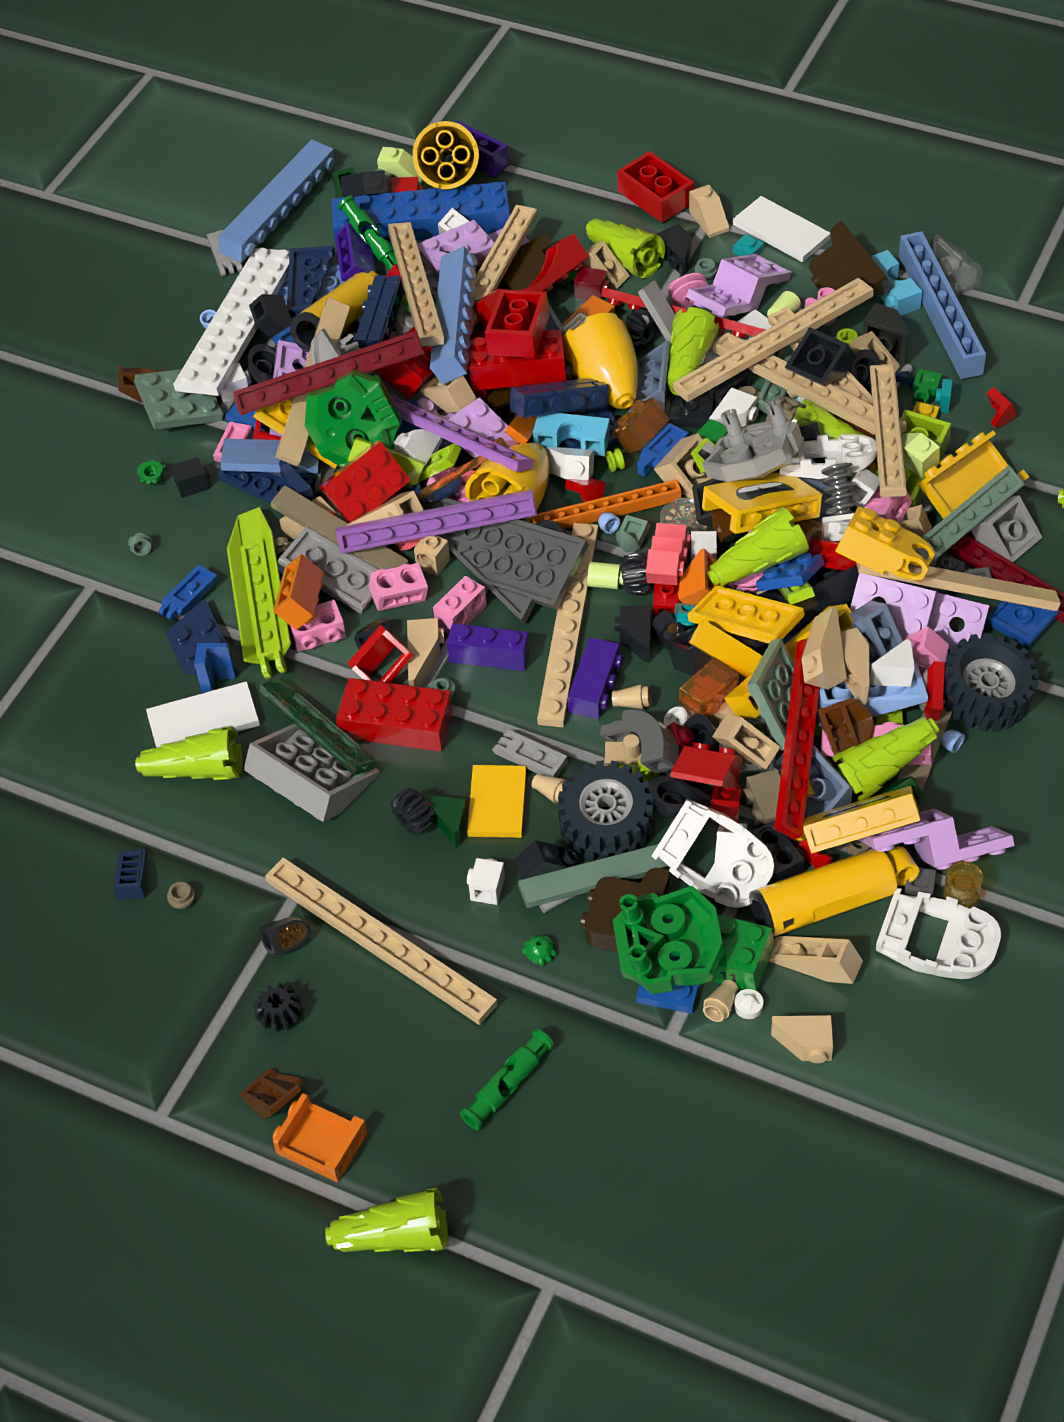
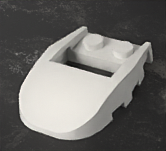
[780,434,877,479]
[652,799,774,908]
[876,888,1001,979]

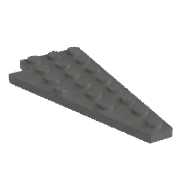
[420,498,589,623]

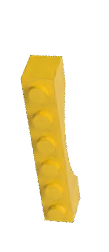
[724,604,853,719]

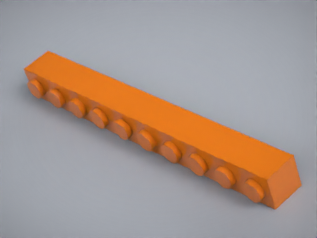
[530,479,681,530]

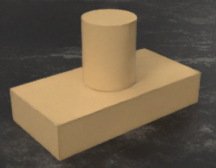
[605,734,641,766]

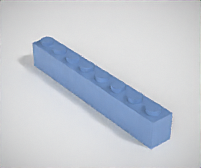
[219,139,335,263]
[899,231,986,379]
[430,246,477,384]

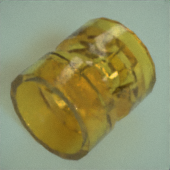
[942,861,983,909]

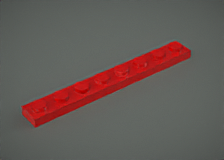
[601,287,766,339]
[774,639,819,840]

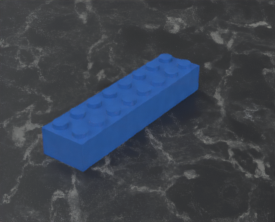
[331,182,509,248]

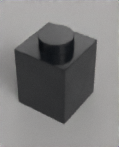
[171,457,210,498]

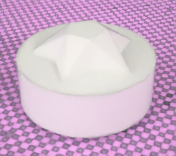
[664,706,691,727]
[734,989,763,1019]

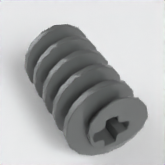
[821,463,858,516]

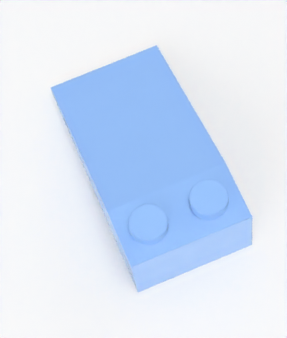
[816,660,928,726]

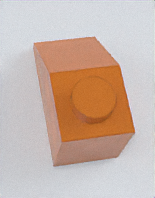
[678,548,719,605]

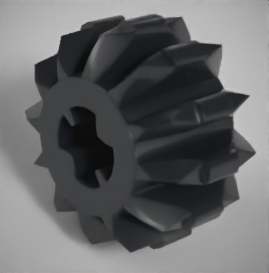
[624,309,657,350]
[621,552,653,596]
[390,787,435,835]
[253,982,302,1033]

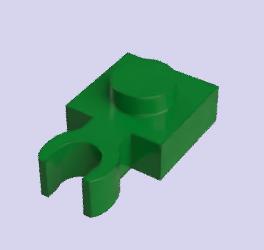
[912,369,942,404]

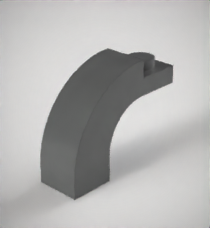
[600,709,679,773]

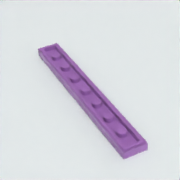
[390,396,534,472]
[335,490,537,554]

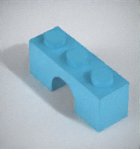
[871,250,922,316]
[533,413,610,456]

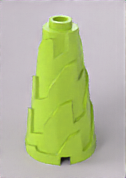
[586,218,665,279]
[666,307,719,395]
[792,399,878,463]
[708,507,809,587]
[832,717,940,801]
[136,726,243,780]
[325,1188,448,1252]

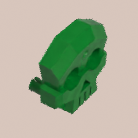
[305,370,403,467]
[613,886,724,995]

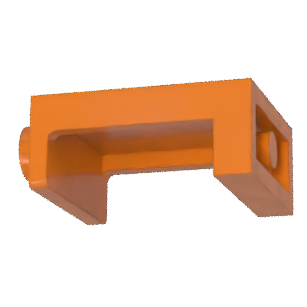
[273,1093,368,1183]

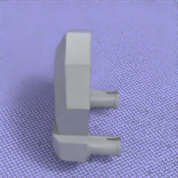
[702,399,803,482]

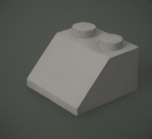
[971,495,1042,562]

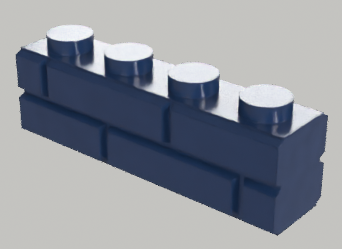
[352,275,404,349]
[510,378,608,418]

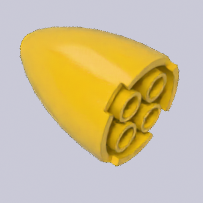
[413,121,479,189]
[562,313,638,409]
[465,443,549,523]

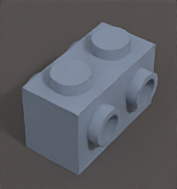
[850,601,903,660]

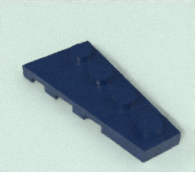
[287,246,335,317]
[217,468,316,504]

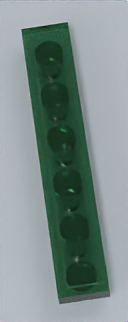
[259,678,377,776]

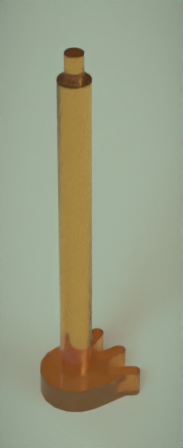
[416,437,509,499]

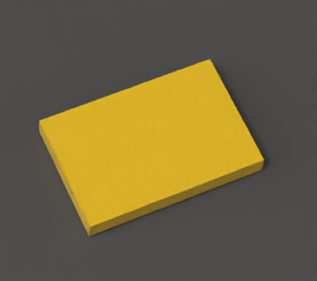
[467,765,526,838]

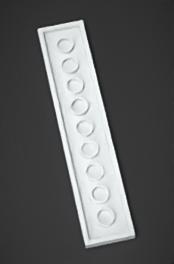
[173,248,290,396]

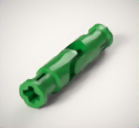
[337,195,398,270]
[460,1029,554,1131]

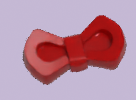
[796,839,833,869]

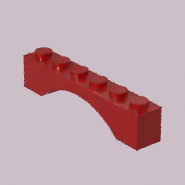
[472,233,588,329]

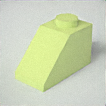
[377,147,423,186]
[901,433,940,479]

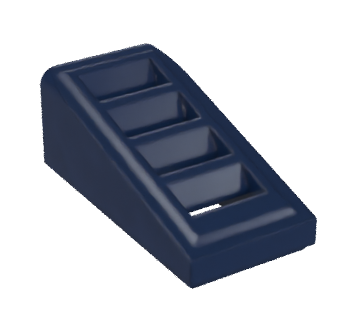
[279,460,314,501]
[114,849,147,900]

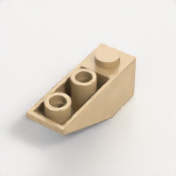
[345,491,424,526]

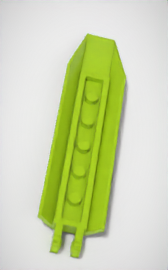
[227,507,291,679]

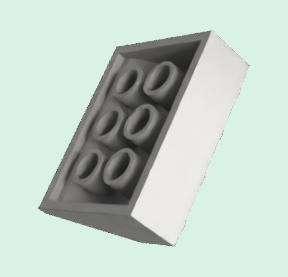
[244,720,380,822]

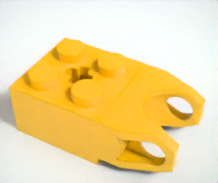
[835,506,936,581]

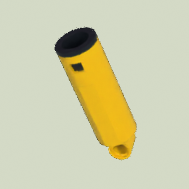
[290,270,378,352]
[749,846,920,937]

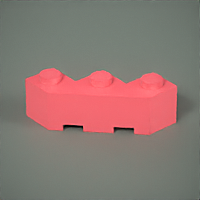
[646,523,691,585]

